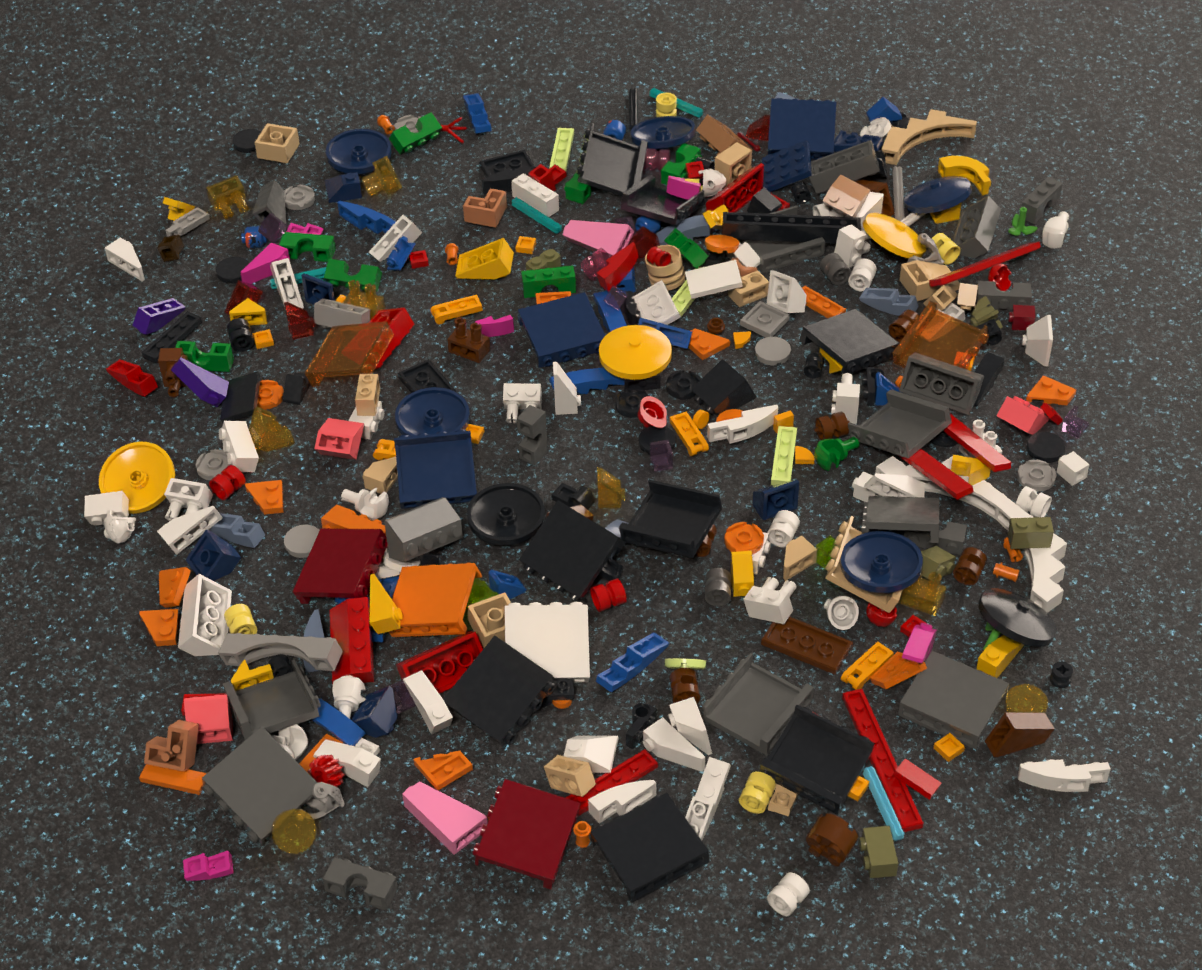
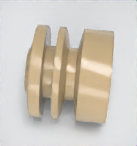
[645,245,686,291]

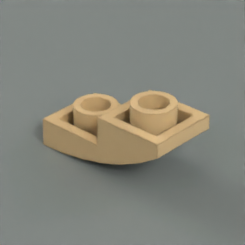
[768,784,798,816]

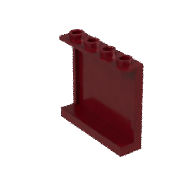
[292,528,388,604]
[472,779,580,890]

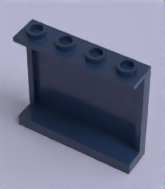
[768,98,836,160]
[518,292,606,368]
[394,429,477,509]

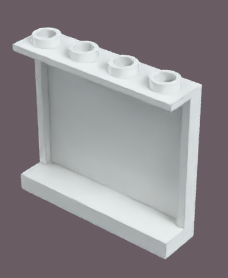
[504,602,590,683]

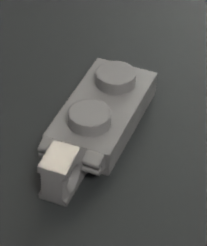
[166,207,210,236]

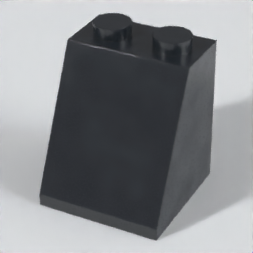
[691,359,756,417]

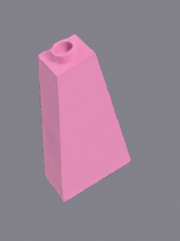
[563,220,635,258]
[402,781,487,855]

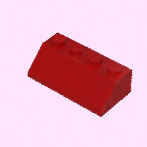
[706,163,764,212]
[342,307,415,369]
[330,597,374,685]
[396,631,483,694]

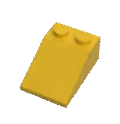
[455,238,514,279]

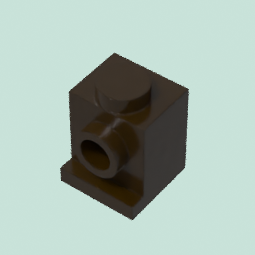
[157,234,184,262]

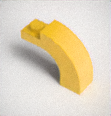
[938,156,991,195]

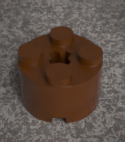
[806,813,858,866]

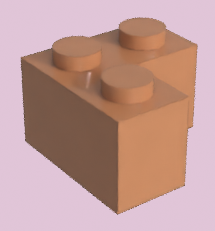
[463,188,507,227]
[144,720,199,772]

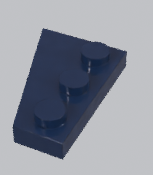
[834,130,883,152]

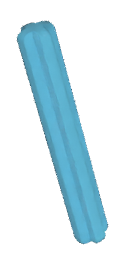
[863,766,904,841]

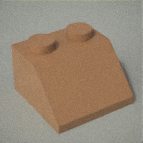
[823,175,871,217]

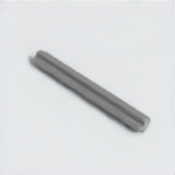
[893,166,905,221]

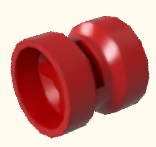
[647,247,671,267]

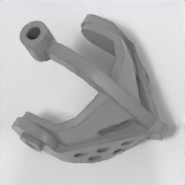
[907,233,944,265]
[295,782,345,821]

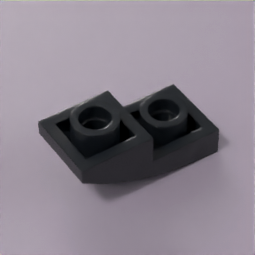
[624,291,640,325]

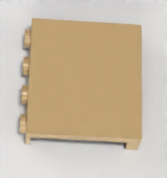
[825,516,902,613]

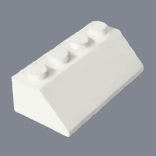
[178,574,232,656]

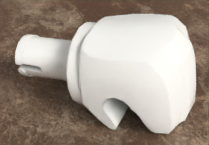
[1042,211,1069,248]
[341,488,389,520]
[332,675,366,719]
[272,724,308,760]

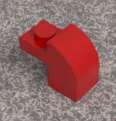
[528,164,567,191]

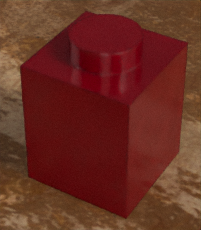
[1008,305,1035,331]

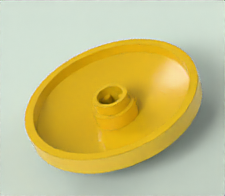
[863,213,927,258]
[599,325,672,380]
[99,442,175,514]

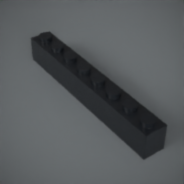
[722,212,861,244]

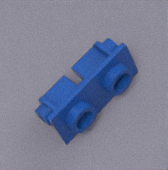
[387,236,415,270]

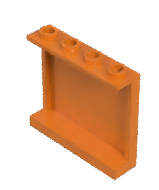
[389,563,482,637]

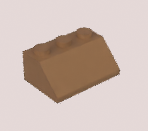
[696,114,753,154]

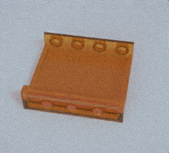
[893,301,989,370]
[305,321,394,387]

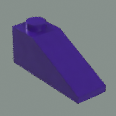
[132,298,186,335]
[171,357,229,407]

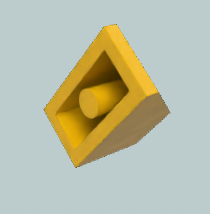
[731,551,754,597]

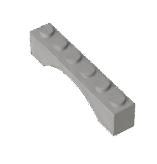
[218,633,343,671]

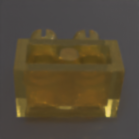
[362,156,402,196]
[206,175,249,219]
[343,280,385,320]
[898,570,946,616]

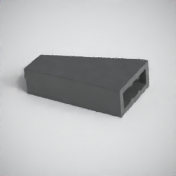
[253,180,287,236]

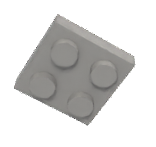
[740,301,790,337]

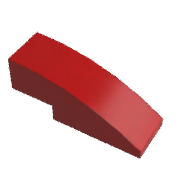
[596,242,639,291]
[106,359,158,397]

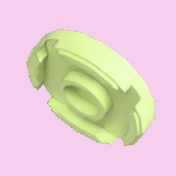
[665,659,706,669]

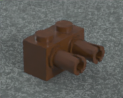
[447,317,490,363]
[158,348,187,397]

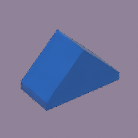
[866,97,902,122]
[875,372,903,405]
[488,570,527,599]

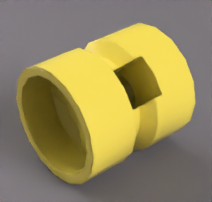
[656,93,677,117]
[928,233,961,265]
[224,604,257,634]
[739,772,776,814]

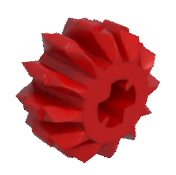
[307,755,345,787]

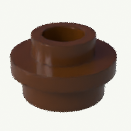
[707,318,725,334]

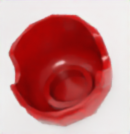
[988,263,1012,291]
[866,602,897,627]

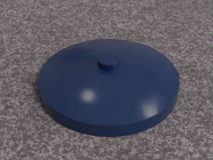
[631,116,696,149]
[326,129,392,174]
[904,176,972,214]
[395,387,470,437]
[840,531,923,593]

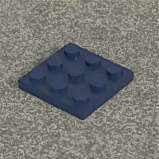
[762,140,812,192]

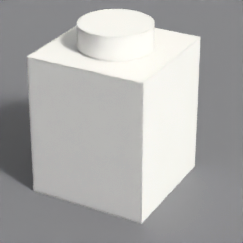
[1057,451,1089,486]
[852,472,881,502]

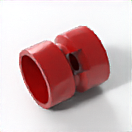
[209,465,246,500]
[590,578,627,612]

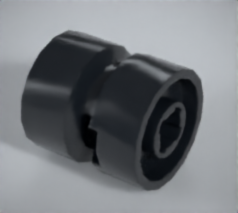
[227,318,254,352]

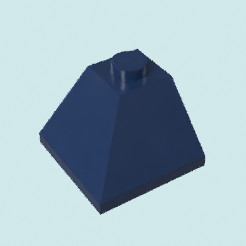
[324,172,362,203]
[301,273,335,305]
[753,480,799,520]
[186,530,241,581]
[351,686,397,738]

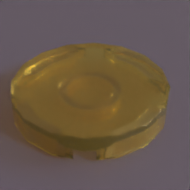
[1005,684,1048,714]
[272,809,316,854]

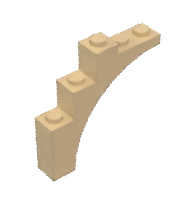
[882,109,977,165]

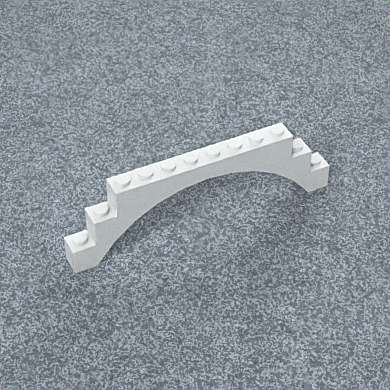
[875,456,1067,613]

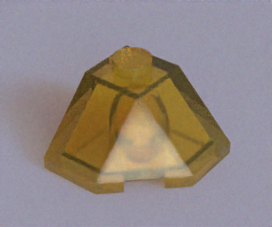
[249,406,295,452]
[597,467,625,508]

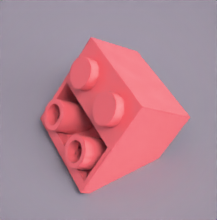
[996,396,1050,435]
[314,418,364,460]
[184,695,233,744]

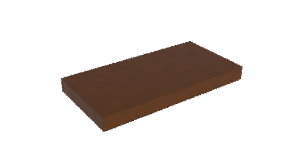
[761,616,853,675]

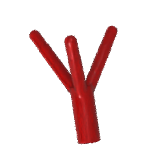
[441,117,467,143]

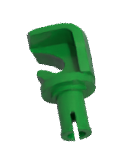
[814,436,859,471]

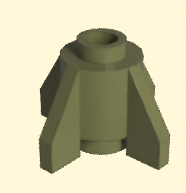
[970,296,1003,329]

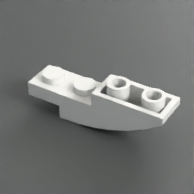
[707,405,778,444]
[685,757,731,840]
[1017,759,1110,792]

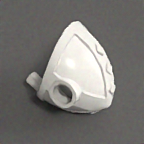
[698,169,726,197]
[103,510,136,544]
[824,596,859,630]

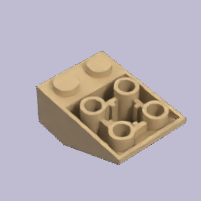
[900,260,960,301]

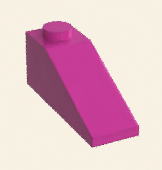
[240,243,290,286]
[902,623,937,663]

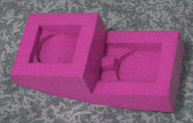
[666,176,701,200]
[286,223,324,235]
[475,315,514,337]
[183,851,233,881]

